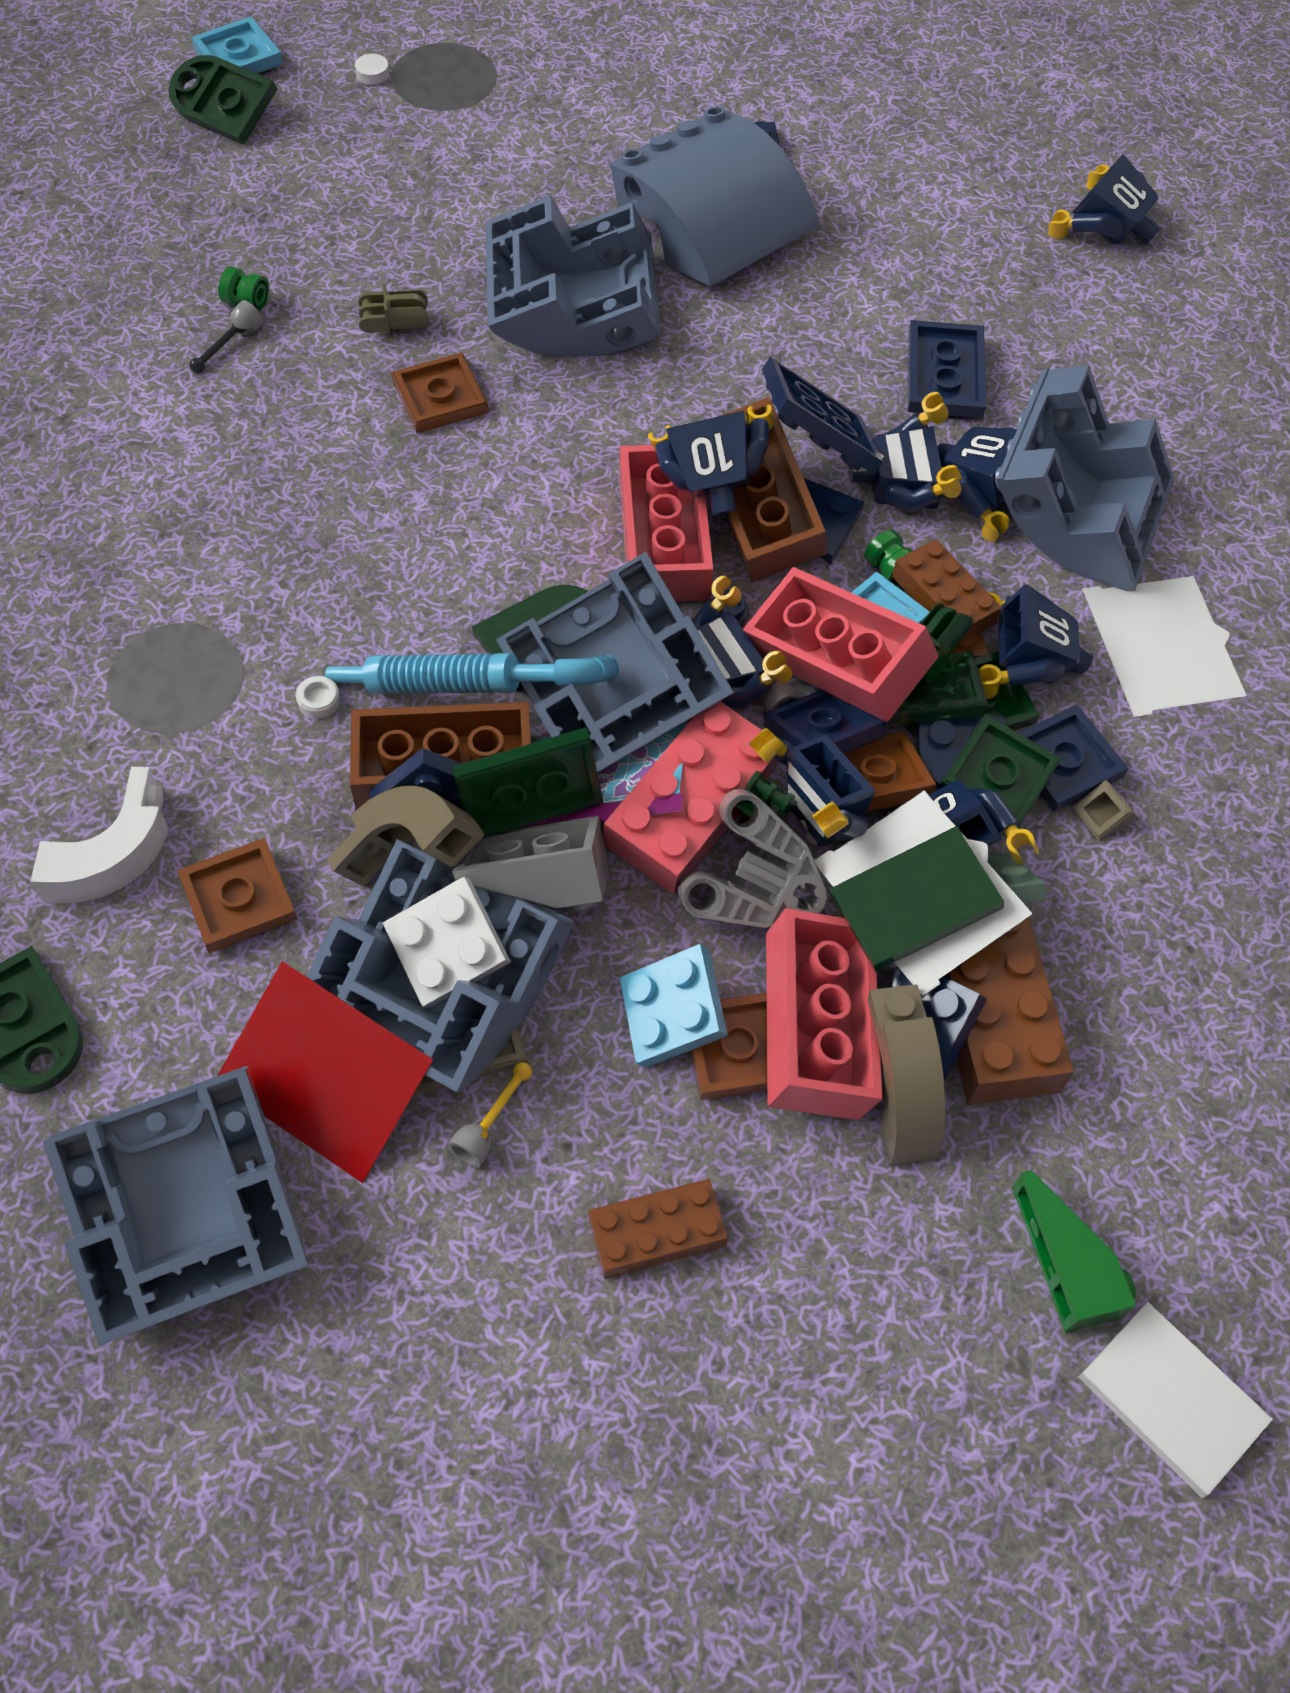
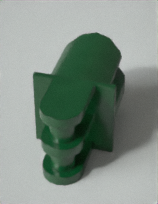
[921,601,973,683]
[735,771,797,823]

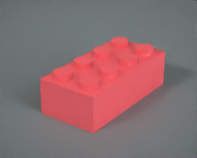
[619,445,713,602]
[743,567,939,722]
[603,701,778,895]
[766,908,882,1120]

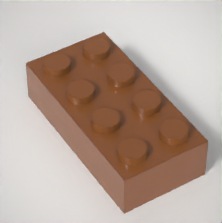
[892,539,1002,645]
[588,1178,728,1279]

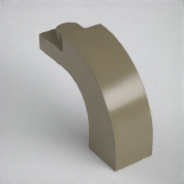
[327,786,485,887]
[867,984,946,1166]

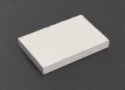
[1078,1302,1273,1498]

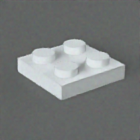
[383,876,511,1008]

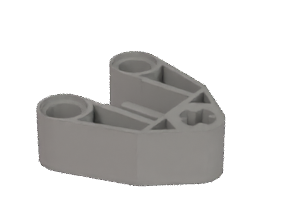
[678,789,827,928]

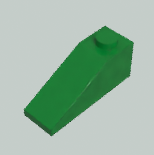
[1012,1170,1136,1333]

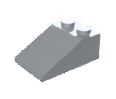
[453,816,609,910]

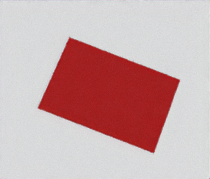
[217,961,433,1184]

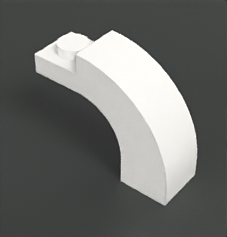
[30,766,169,903]

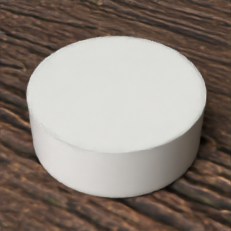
[355,54,389,85]
[296,676,340,719]

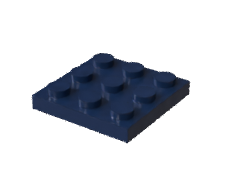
[762,356,883,475]

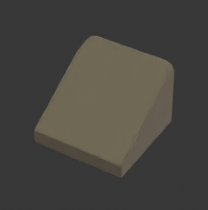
[1071,780,1138,841]

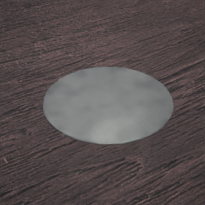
[391,43,497,111]
[107,623,244,734]

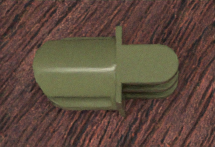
[358,284,429,338]

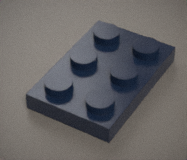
[908,320,986,418]

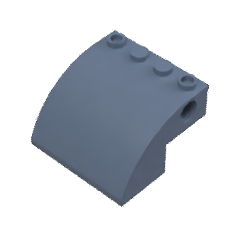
[609,106,819,287]
[485,195,661,357]
[995,365,1175,591]
[496,552,734,773]
[306,839,575,1092]
[43,1066,308,1346]

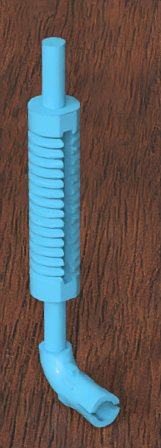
[325,653,619,694]

